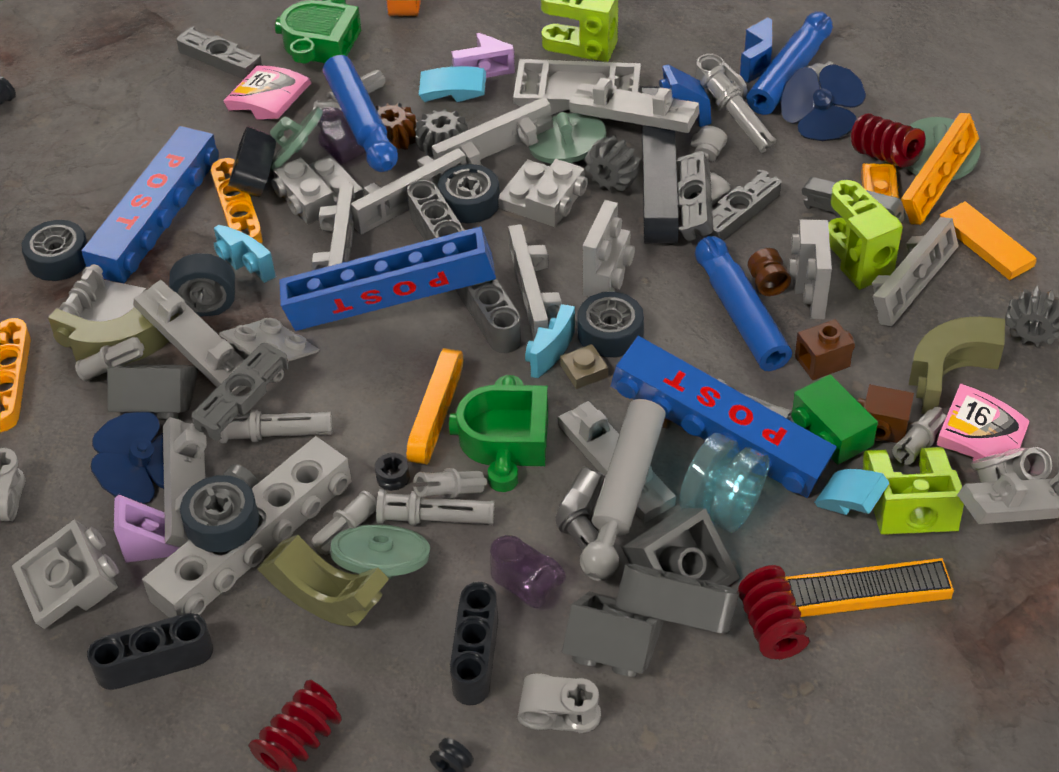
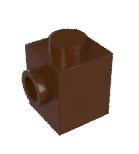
[795,319,855,381]
[858,384,914,443]

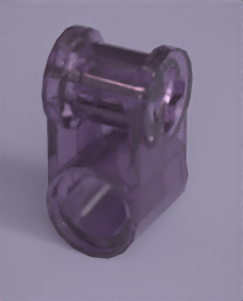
[317,107,366,165]
[490,535,566,609]

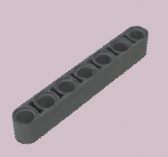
[407,180,521,353]

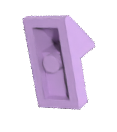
[452,33,515,78]

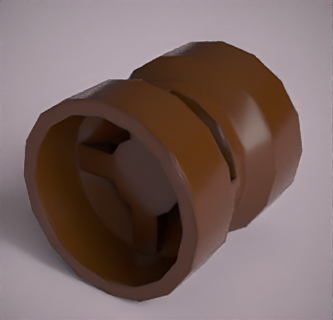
[747,248,791,296]

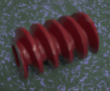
[851,113,926,168]
[738,565,810,660]
[249,680,342,772]

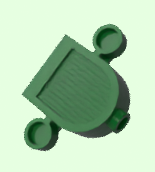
[275,0,362,64]
[449,375,548,492]

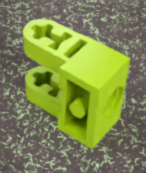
[541,0,618,62]
[828,180,903,290]
[863,447,964,534]

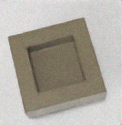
[560,344,608,389]

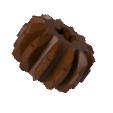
[375,102,418,150]

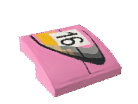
[223,66,311,120]
[937,384,1030,462]

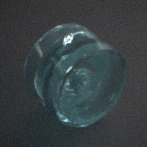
[679,433,770,533]

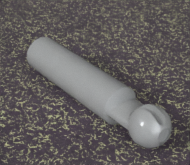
[580,399,666,581]

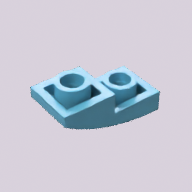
[419,66,486,102]
[214,225,276,283]
[525,304,575,378]
[814,469,889,515]

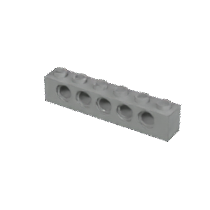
[142,436,352,618]

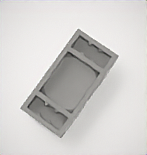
[513,59,641,118]

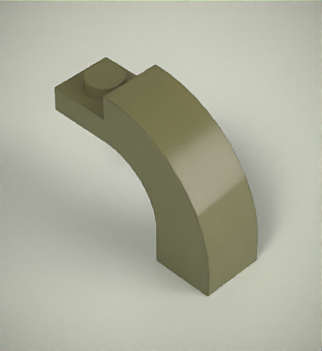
[48,307,179,364]
[908,316,1005,414]
[257,535,389,626]

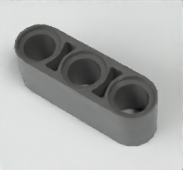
[615,564,739,633]

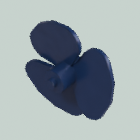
[781,64,866,141]
[90,412,164,505]

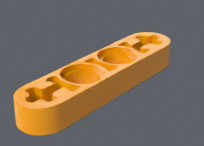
[211,158,263,244]
[0,318,31,432]
[406,348,463,465]

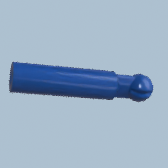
[747,11,833,115]
[323,55,398,172]
[695,236,792,371]

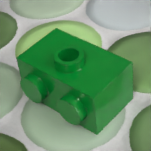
[791,374,878,465]

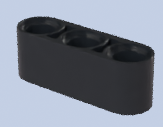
[228,126,277,198]
[450,582,498,706]
[87,613,213,690]

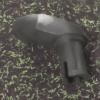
[555,466,606,551]

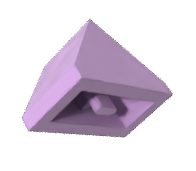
[114,495,180,563]

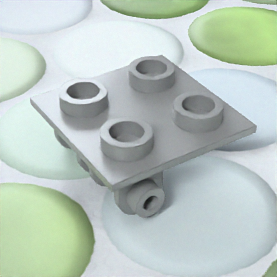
[59,264,146,321]
[219,318,319,383]

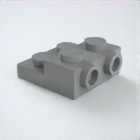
[271,155,364,225]
[498,159,588,227]
[583,200,635,297]
[788,219,832,319]
[12,519,119,629]

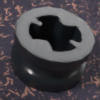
[375,453,410,491]
[430,738,474,772]

